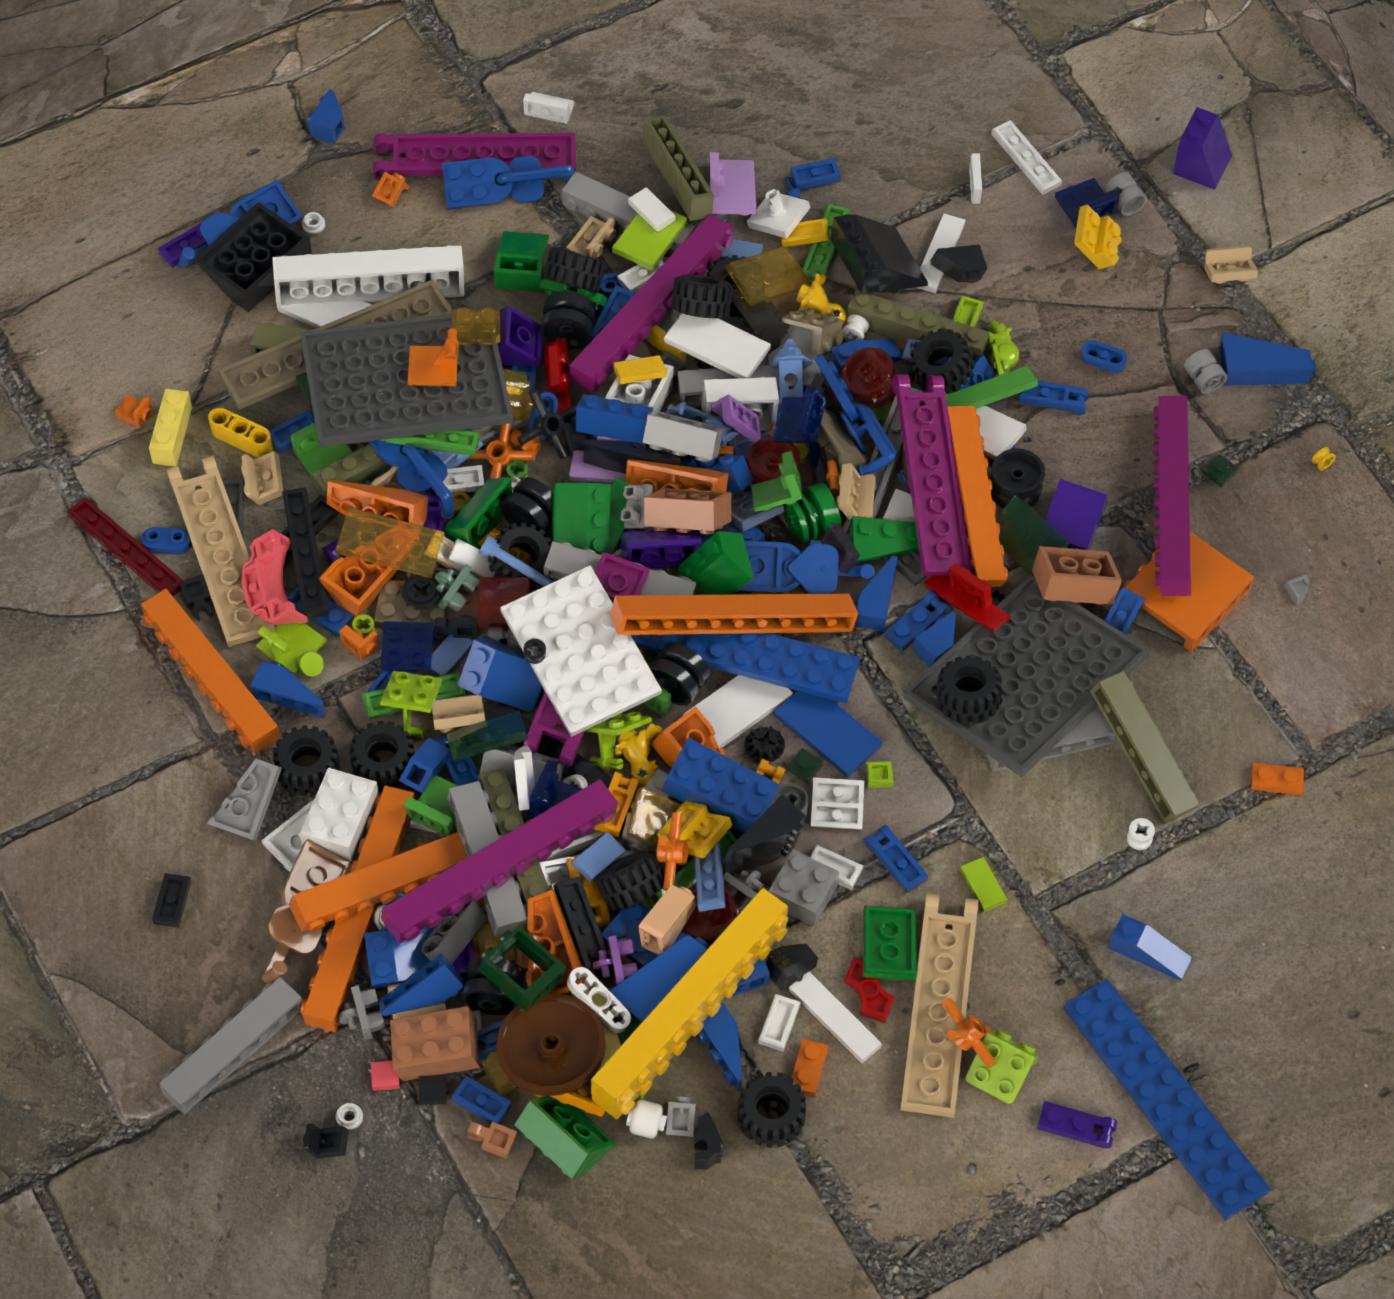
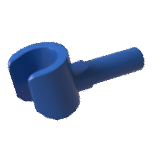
[785,177,800,199]

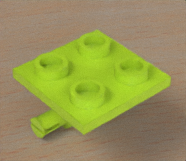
[256,623,327,675]
[380,671,442,739]
[585,712,652,770]

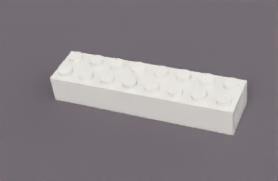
[273,245,464,308]

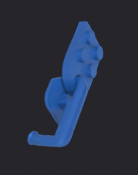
[442,156,575,210]
[178,179,303,269]
[814,354,897,476]
[367,440,455,519]
[739,541,875,594]

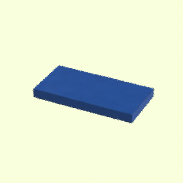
[774,691,883,778]

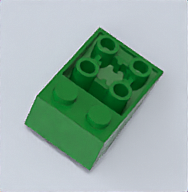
[494,231,549,292]

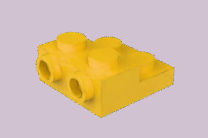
[1074,204,1122,270]

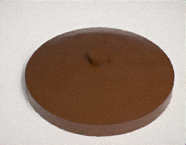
[497,994,606,1096]

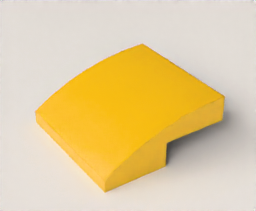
[657,801,732,859]

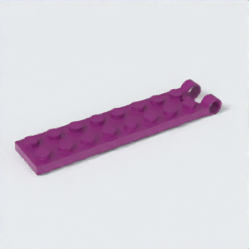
[373,133,576,180]
[892,374,972,576]
[523,552,650,767]

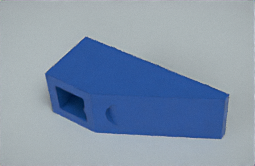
[680,454,753,493]
[696,1003,742,1092]

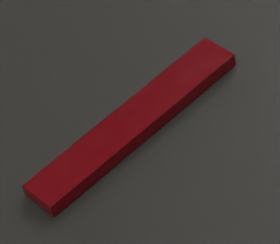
[67,497,184,596]

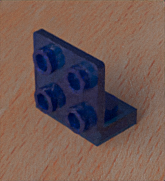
[1055,178,1119,228]
[772,386,827,443]
[381,621,436,672]
[528,760,582,818]

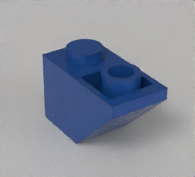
[307,89,345,144]
[913,611,956,668]
[399,738,451,793]

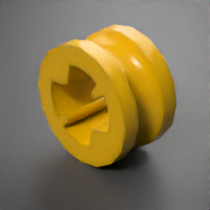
[1311,447,1336,471]

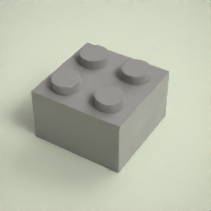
[769,850,839,926]

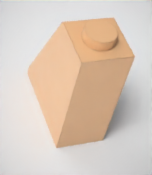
[639,885,696,955]

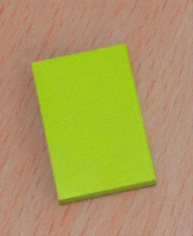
[612,210,688,271]

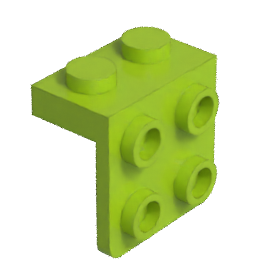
[966,1029,1040,1104]

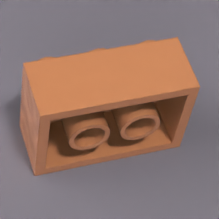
[644,488,732,534]
[1032,546,1122,605]
[390,1006,480,1082]

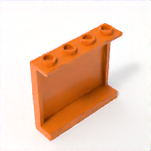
[1121,532,1254,652]

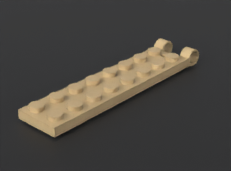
[166,456,275,647]
[900,893,979,1118]

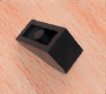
[930,244,988,283]

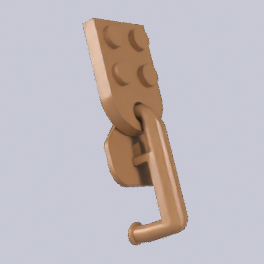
[262,840,352,984]

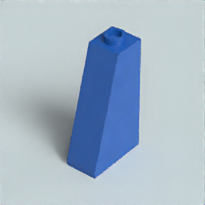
[1219,333,1316,386]
[610,935,710,1023]

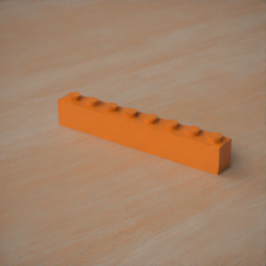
[947,406,1008,588]
[141,589,280,754]
[288,832,467,932]

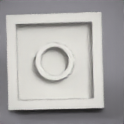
[747,189,811,239]

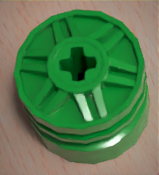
[783,482,841,545]

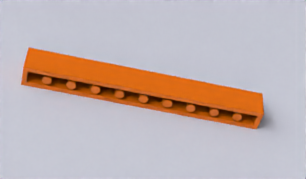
[610,594,858,635]
[300,786,415,1032]

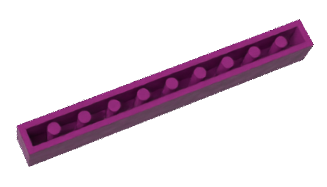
[569,214,734,393]
[1154,395,1191,596]
[381,779,618,944]

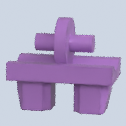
[592,935,637,986]

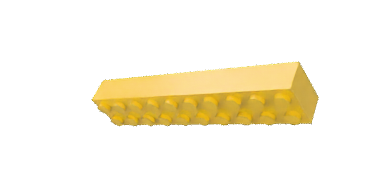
[591,888,788,1120]

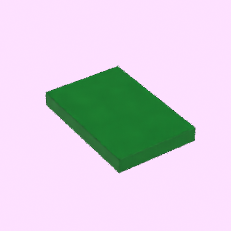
[863,906,917,981]

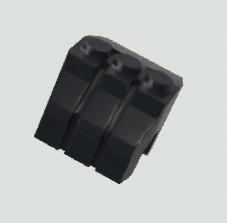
[766,944,818,990]
[694,1112,723,1170]

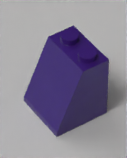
[1173,107,1232,190]
[1040,479,1108,550]

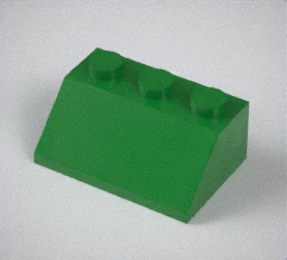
[445,477,512,549]
[552,483,611,555]
[677,531,754,595]
[515,1096,616,1179]

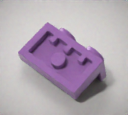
[711,394,761,443]

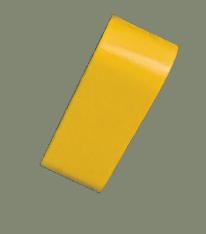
[208,408,273,457]

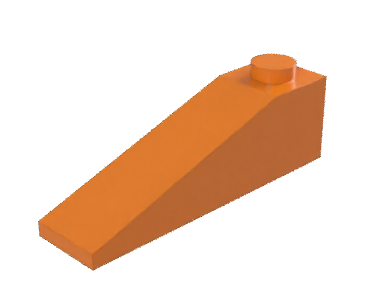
[625,459,728,493]
[326,480,428,537]
[319,525,420,618]
[651,706,725,767]
[526,889,585,997]

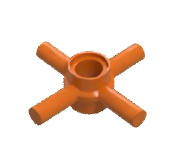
[467,423,536,479]
[657,812,688,891]
[942,998,997,1069]

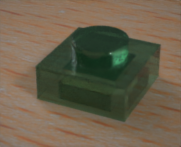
[1203,454,1238,487]
[787,748,823,784]

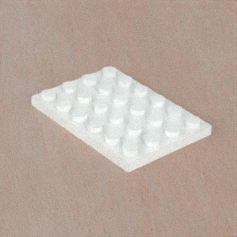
[501,565,662,737]

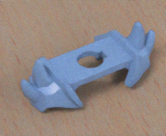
[772,338,813,418]
[666,401,739,447]

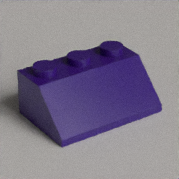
[620,529,702,569]

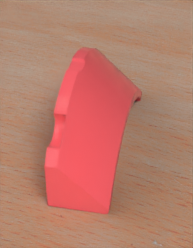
[242,529,308,625]

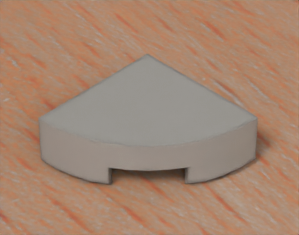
[1284,574,1310,606]

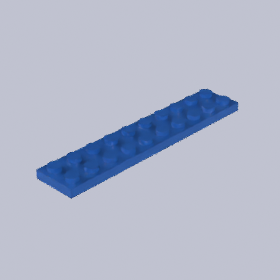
[631,633,860,704]
[1063,979,1271,1221]

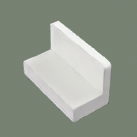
[523,92,574,124]

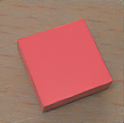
[371,1061,400,1091]

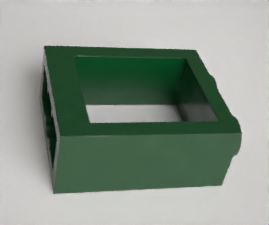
[479,926,566,1013]

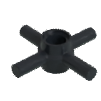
[517,390,577,459]

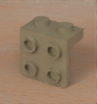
[781,307,843,355]

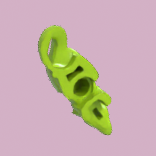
[987,320,1019,376]

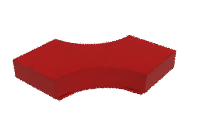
[844,957,894,1023]

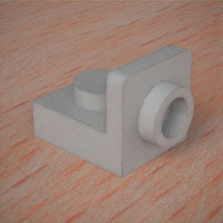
[666,1096,696,1137]

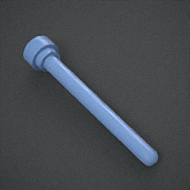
[478,535,554,587]

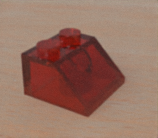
[476,577,530,628]

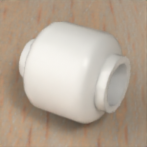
[626,1100,667,1139]

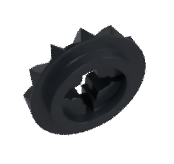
[401,574,441,610]
[745,725,785,762]

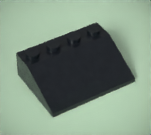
[194,202,312,312]
[831,214,928,294]
[722,794,806,876]

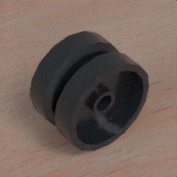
[540,291,595,349]
[990,448,1045,511]
[500,477,553,534]
[649,642,711,706]
[461,957,525,1016]

